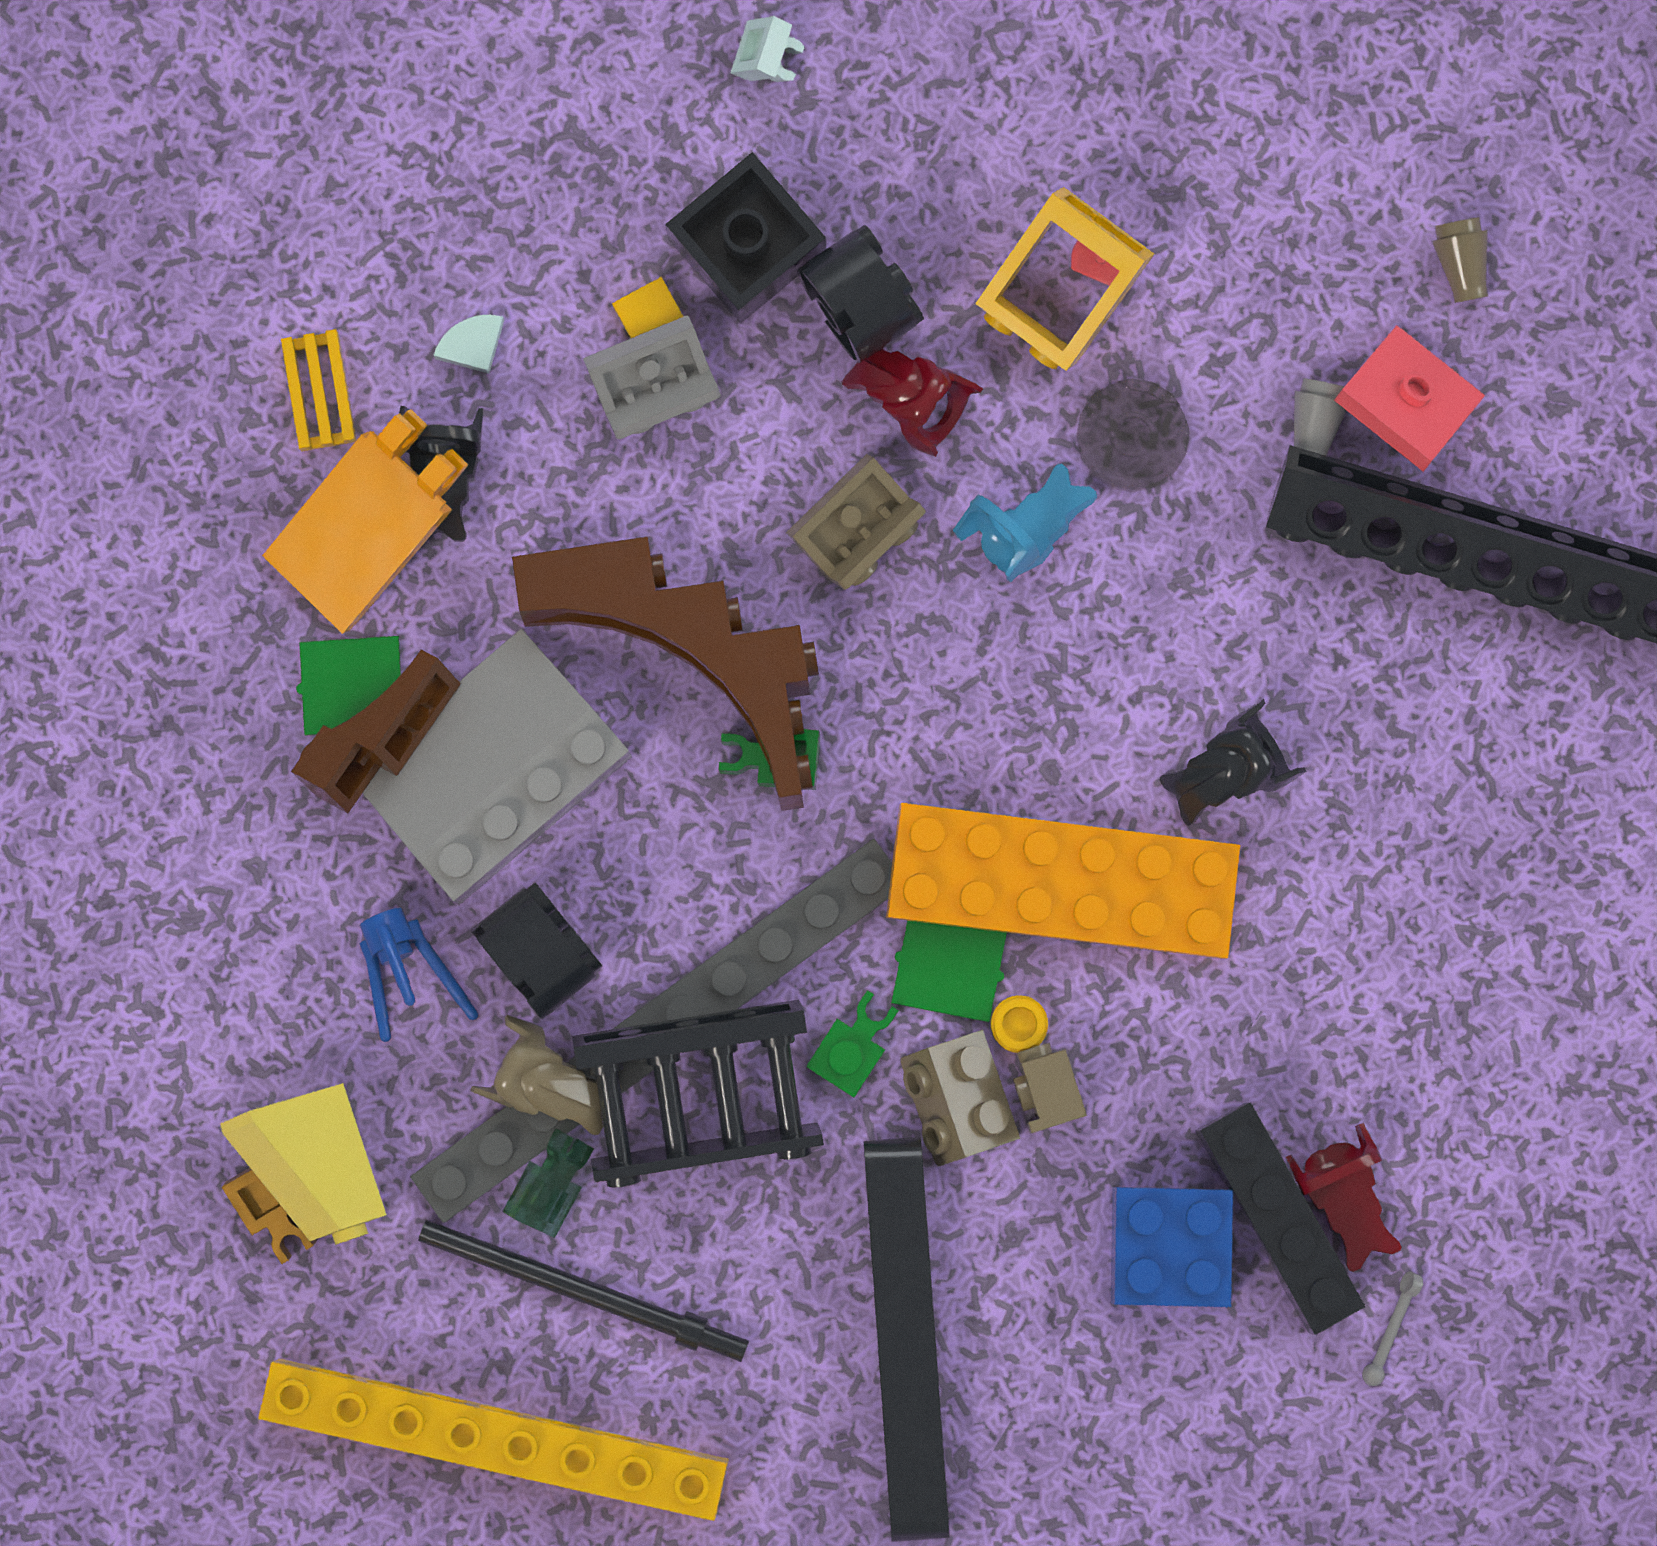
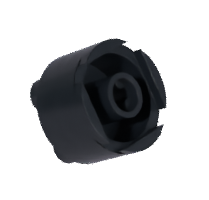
[796,225,924,363]
[470,882,603,1020]

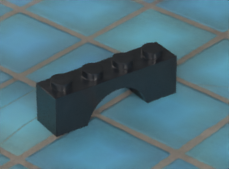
[1195,1102,1366,1335]

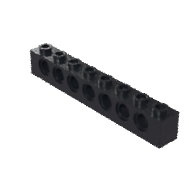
[1266,445,1657,643]

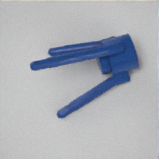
[359,908,478,1042]

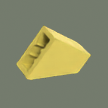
[220,1083,387,1245]

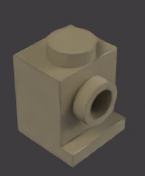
[1013,1043,1087,1134]

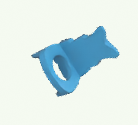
[953,464,1097,582]

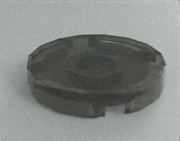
[1076,378,1190,492]

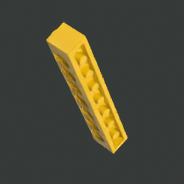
[258,1359,729,1521]

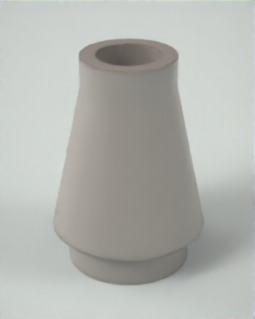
[1294,378,1346,456]

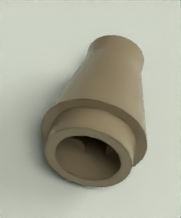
[1432,217,1488,303]

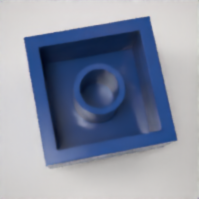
[1111,1187,1233,1307]

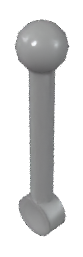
[1362,1272,1423,1386]

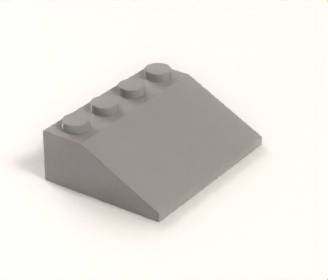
[363,628,632,905]

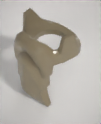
[470,1015,622,1136]

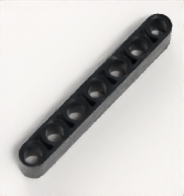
[863,1137,950,1542]

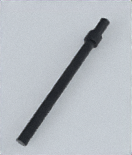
[418,1220,749,1362]

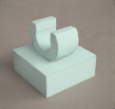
[731,16,804,82]

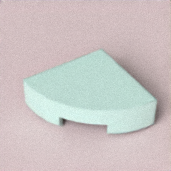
[433,315,504,373]

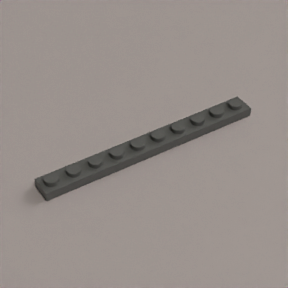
[410,838,892,1223]

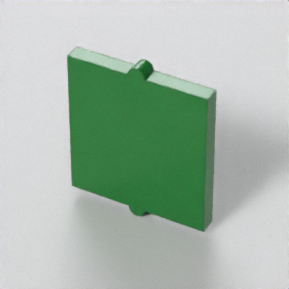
[296,636,401,736]
[891,921,1007,1022]

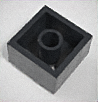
[665,152,826,324]

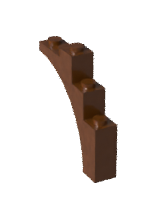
[512,536,819,811]

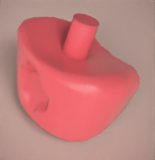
[1071,240,1120,286]

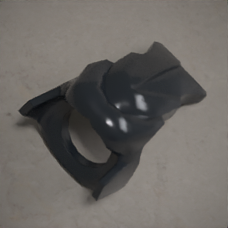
[399,406,484,542]
[1160,699,1307,826]

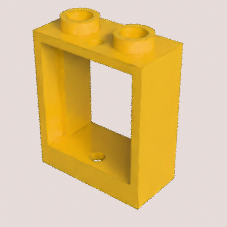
[975,187,1155,371]

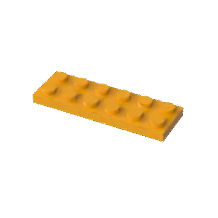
[886,803,1240,959]

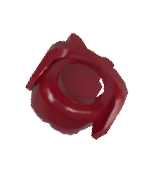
[842,348,983,457]
[1286,1122,1402,1272]

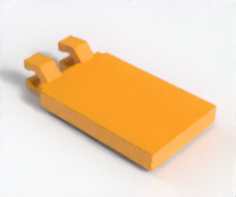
[262,409,468,634]

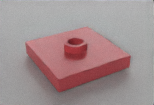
[1334,325,1485,471]

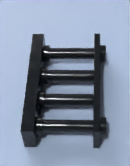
[572,1000,824,1188]

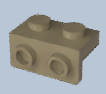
[786,454,926,590]
[900,1030,1020,1166]

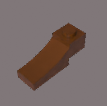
[291,650,461,814]

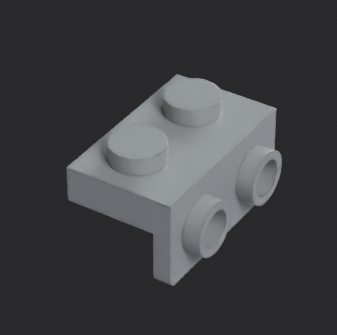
[583,315,721,439]

